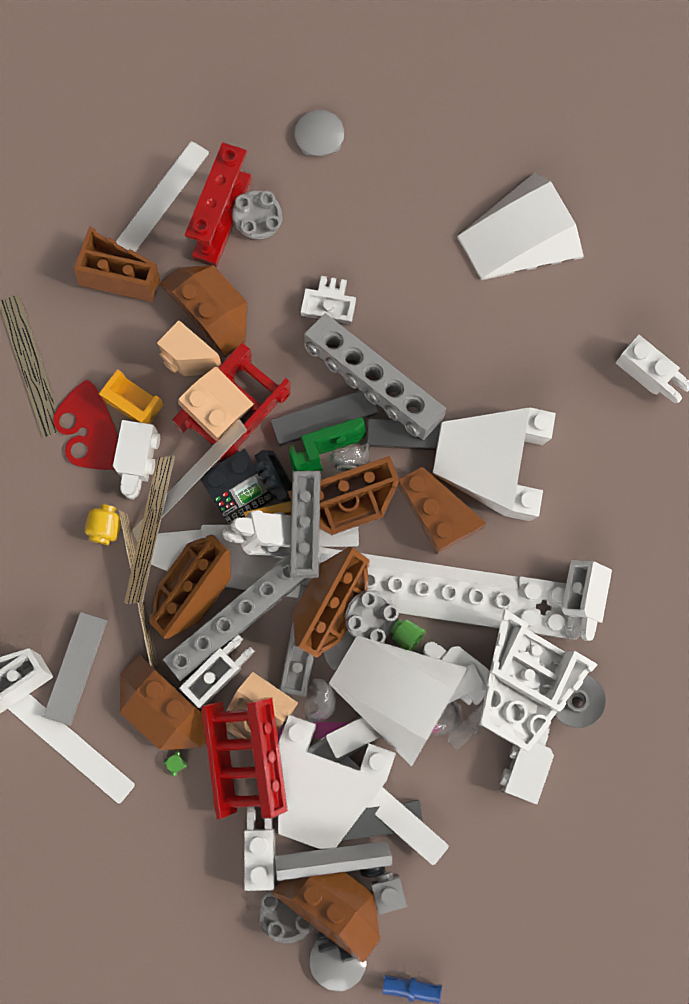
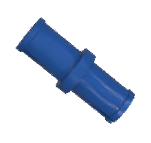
[382,975,442,1004]

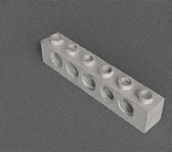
[304,313,446,441]
[163,554,308,681]

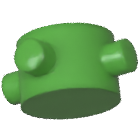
[163,751,188,776]

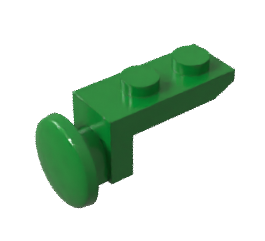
[288,417,366,472]

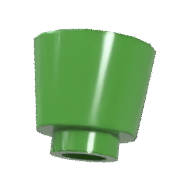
[390,619,426,651]

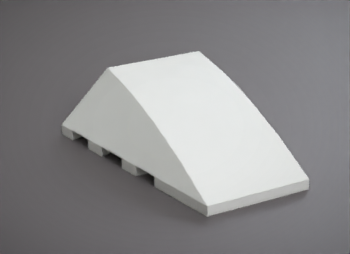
[457,172,584,280]
[479,610,598,752]
[329,636,467,767]

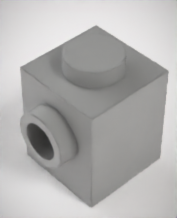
[371,872,407,915]

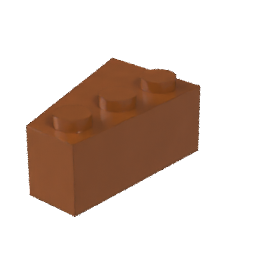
[74,226,160,302]
[398,467,486,554]

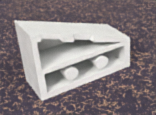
[0,648,53,713]

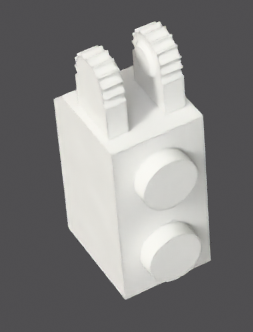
[616,335,689,403]
[113,420,160,500]
[222,510,291,556]
[562,560,612,641]
[180,635,255,708]
[423,641,490,705]
[500,726,554,804]
[244,807,276,891]

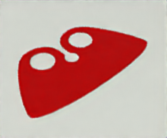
[53,380,118,470]

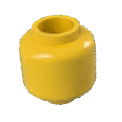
[84,504,122,545]

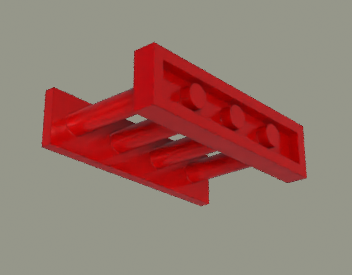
[184,142,252,268]
[172,343,291,463]
[201,697,288,819]

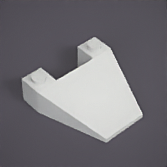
[432,407,556,521]
[278,715,396,850]

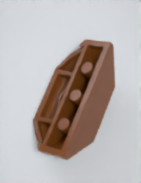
[160,265,248,357]
[288,456,399,536]
[149,534,231,639]
[292,547,370,658]
[120,654,206,750]
[271,872,380,964]

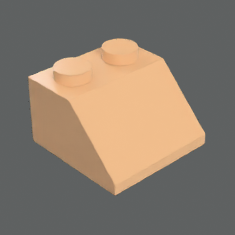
[157,320,222,376]
[178,367,254,441]
[226,672,298,738]

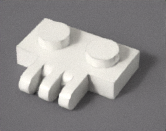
[301,276,356,325]

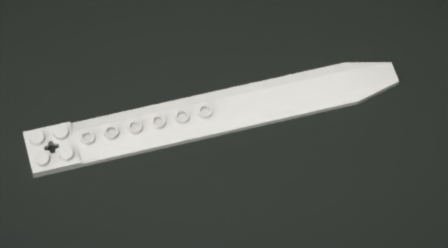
[151,530,569,639]

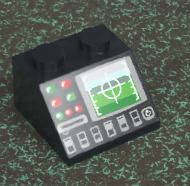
[200,448,274,525]

